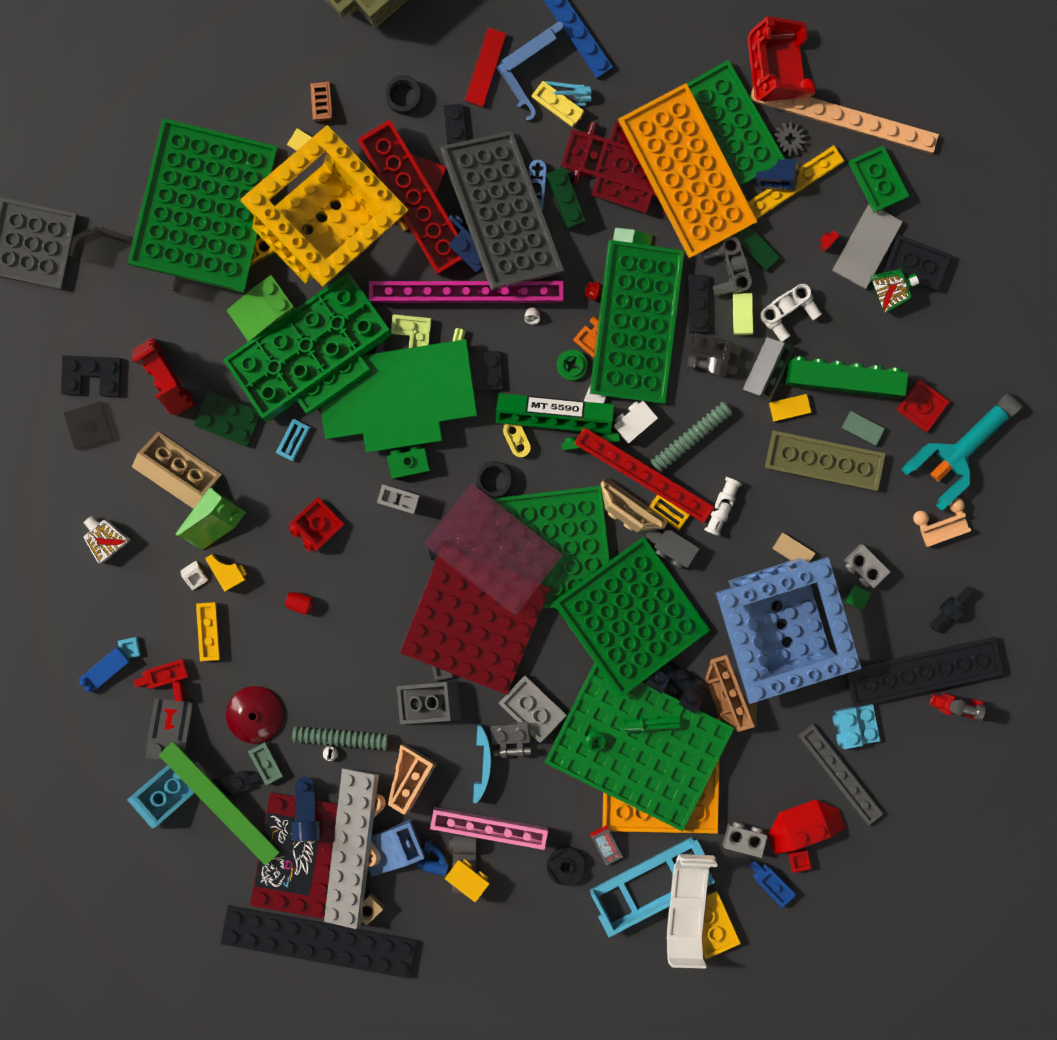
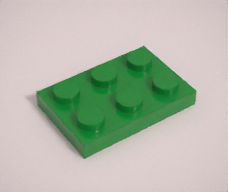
[848,145,909,213]

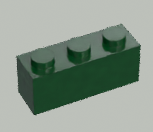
[546,167,586,231]

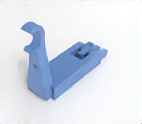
[497,22,563,121]

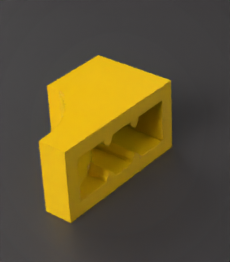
[205,554,247,592]

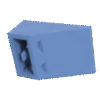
[368,819,425,877]

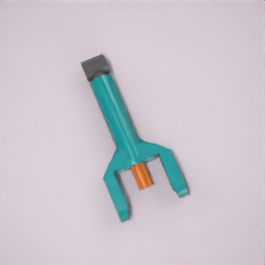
[901,392,1023,511]

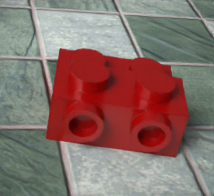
[288,497,344,553]

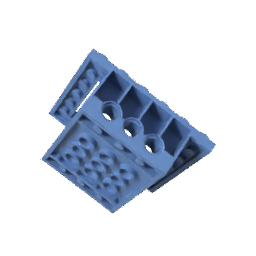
[716,557,861,704]

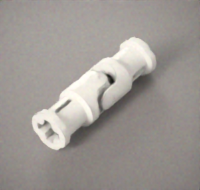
[704,477,742,537]

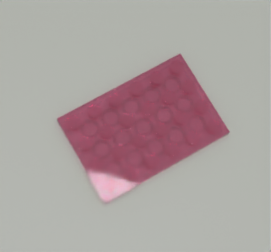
[424,483,562,616]

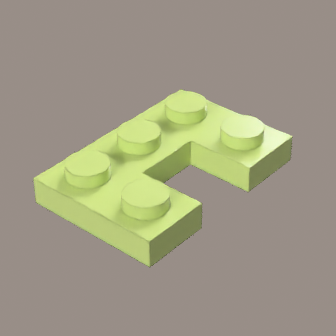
[391,314,431,348]

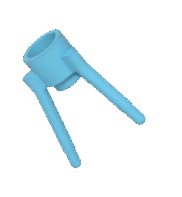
[545,81,591,107]

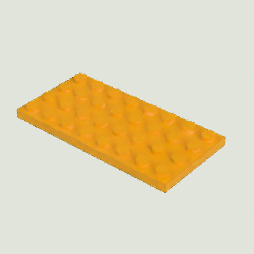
[618,83,757,258]

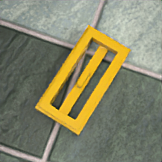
[649,495,690,531]

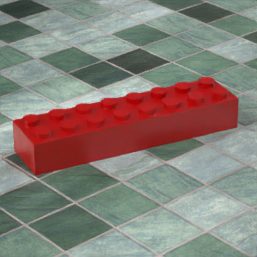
[357,120,463,275]

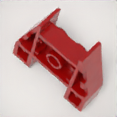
[132,337,196,416]

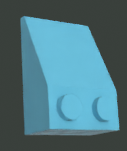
[127,765,194,829]

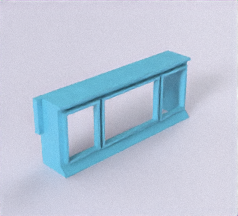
[590,837,715,937]

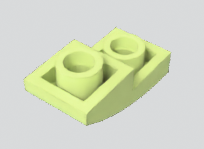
[733,293,753,335]

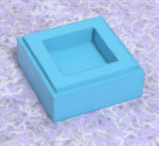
[118,637,142,658]

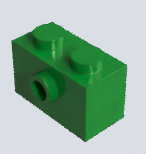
[387,445,430,479]

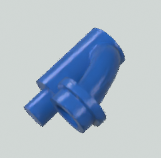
[416,839,448,876]

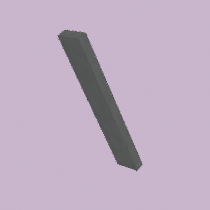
[798,723,884,826]

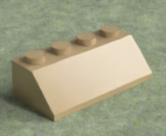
[132,432,222,509]

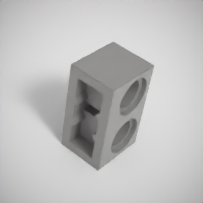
[377,484,420,514]
[844,544,890,588]
[722,821,767,858]

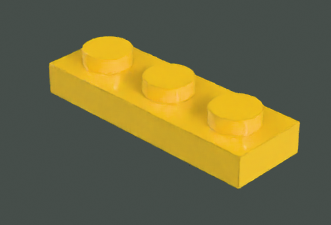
[196,602,220,661]

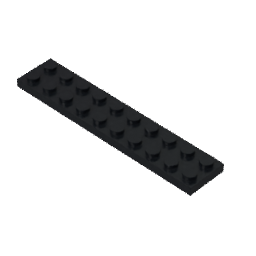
[220,905,417,979]

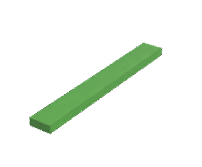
[159,741,280,865]

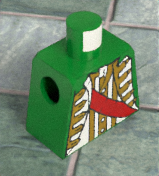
[870,269,919,313]

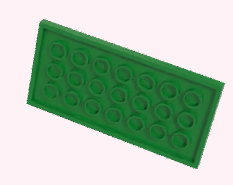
[590,240,684,404]

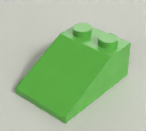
[226,275,295,342]
[176,487,246,550]

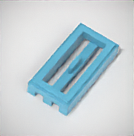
[276,419,311,462]

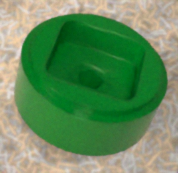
[586,731,606,752]

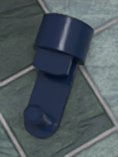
[291,777,321,842]

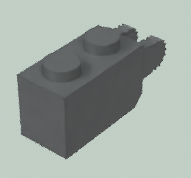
[645,530,699,569]

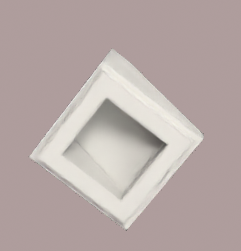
[180,561,209,591]

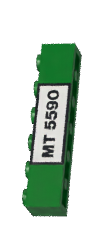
[496,393,614,434]

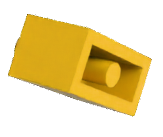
[445,859,489,902]

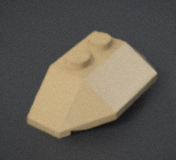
[601,476,668,532]

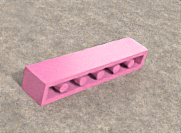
[430,807,548,850]

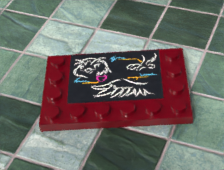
[250,791,338,919]

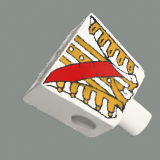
[84,516,131,564]

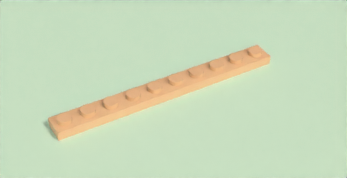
[750,89,939,154]

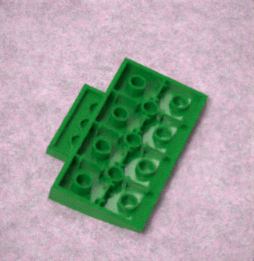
[223,272,393,423]
[320,339,478,452]

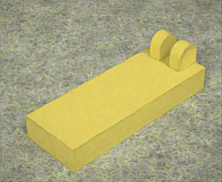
[531,81,584,128]

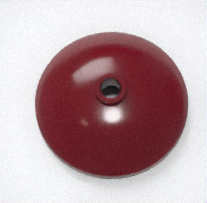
[226,686,284,744]

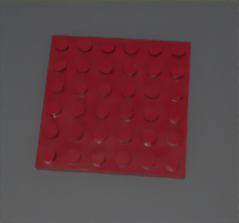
[400,545,549,695]

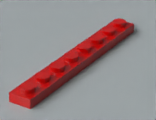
[574,427,714,523]

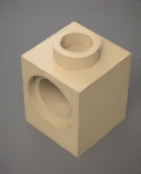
[361,892,384,926]

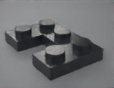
[61,355,122,397]
[645,661,709,714]

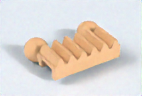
[913,498,971,547]

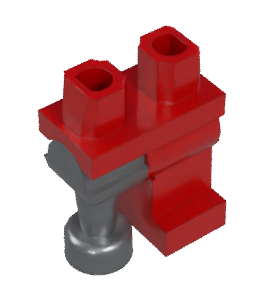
[929,692,986,721]

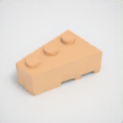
[388,744,437,815]

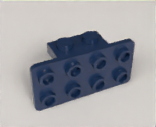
[448,215,483,272]

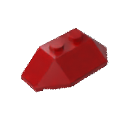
[767,799,846,854]

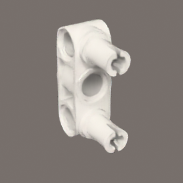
[760,284,822,342]

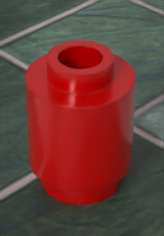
[284,591,314,615]

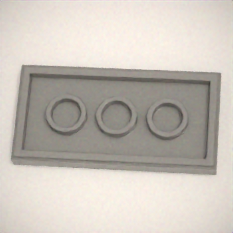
[832,204,903,289]

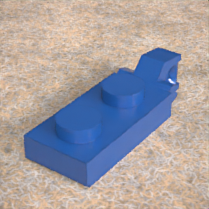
[749,860,796,908]

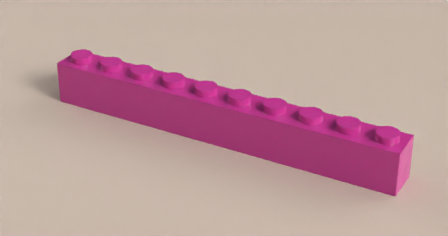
[369,281,563,303]

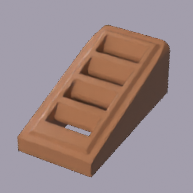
[310,82,333,122]

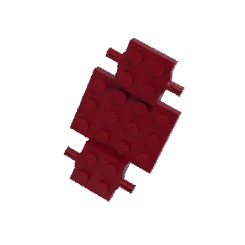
[560,121,667,216]

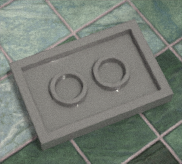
[498,675,566,743]

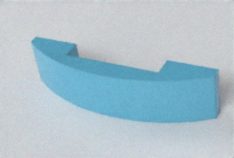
[473,724,491,803]

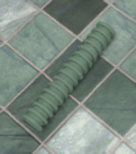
[650,402,732,473]
[292,726,388,751]

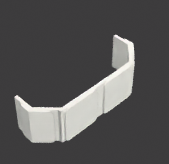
[667,854,717,969]

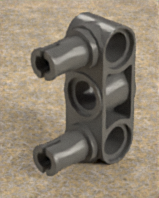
[702,236,752,297]

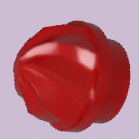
[585,282,603,301]

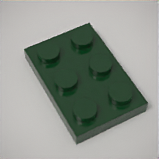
[193,390,261,447]

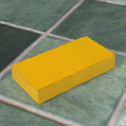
[769,394,811,422]

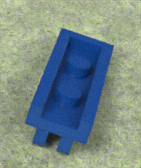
[78,646,130,694]

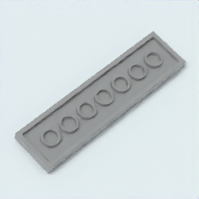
[324,768,379,929]

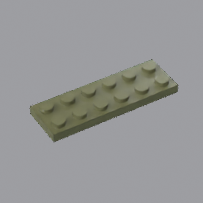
[765,430,886,491]

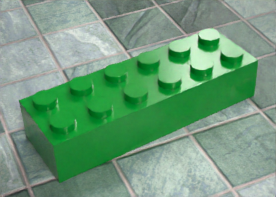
[784,357,908,398]

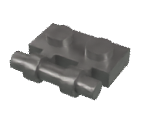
[490,722,532,758]

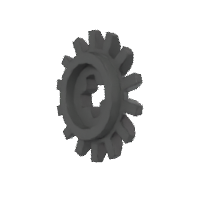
[773,122,807,157]

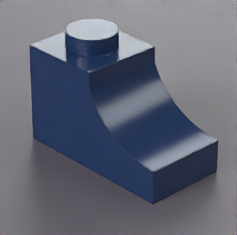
[755,159,799,190]

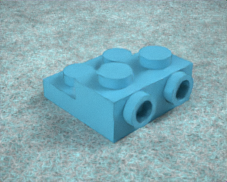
[832,703,880,749]

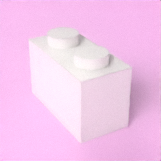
[613,401,658,444]

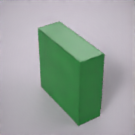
[845,585,871,610]

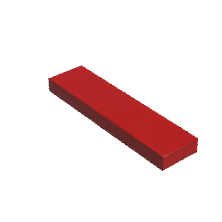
[465,27,506,108]

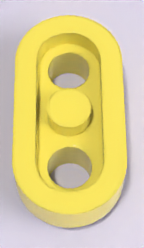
[503,424,530,457]

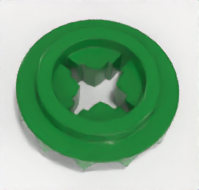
[556,350,587,380]

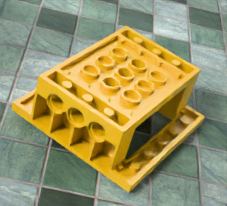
[241,125,408,287]

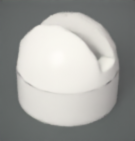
[525,307,540,324]
[323,746,339,761]

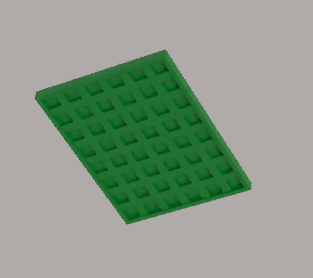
[545,663,734,832]

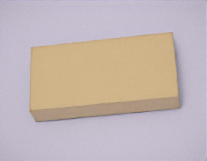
[772,533,815,563]

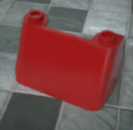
[748,16,815,102]

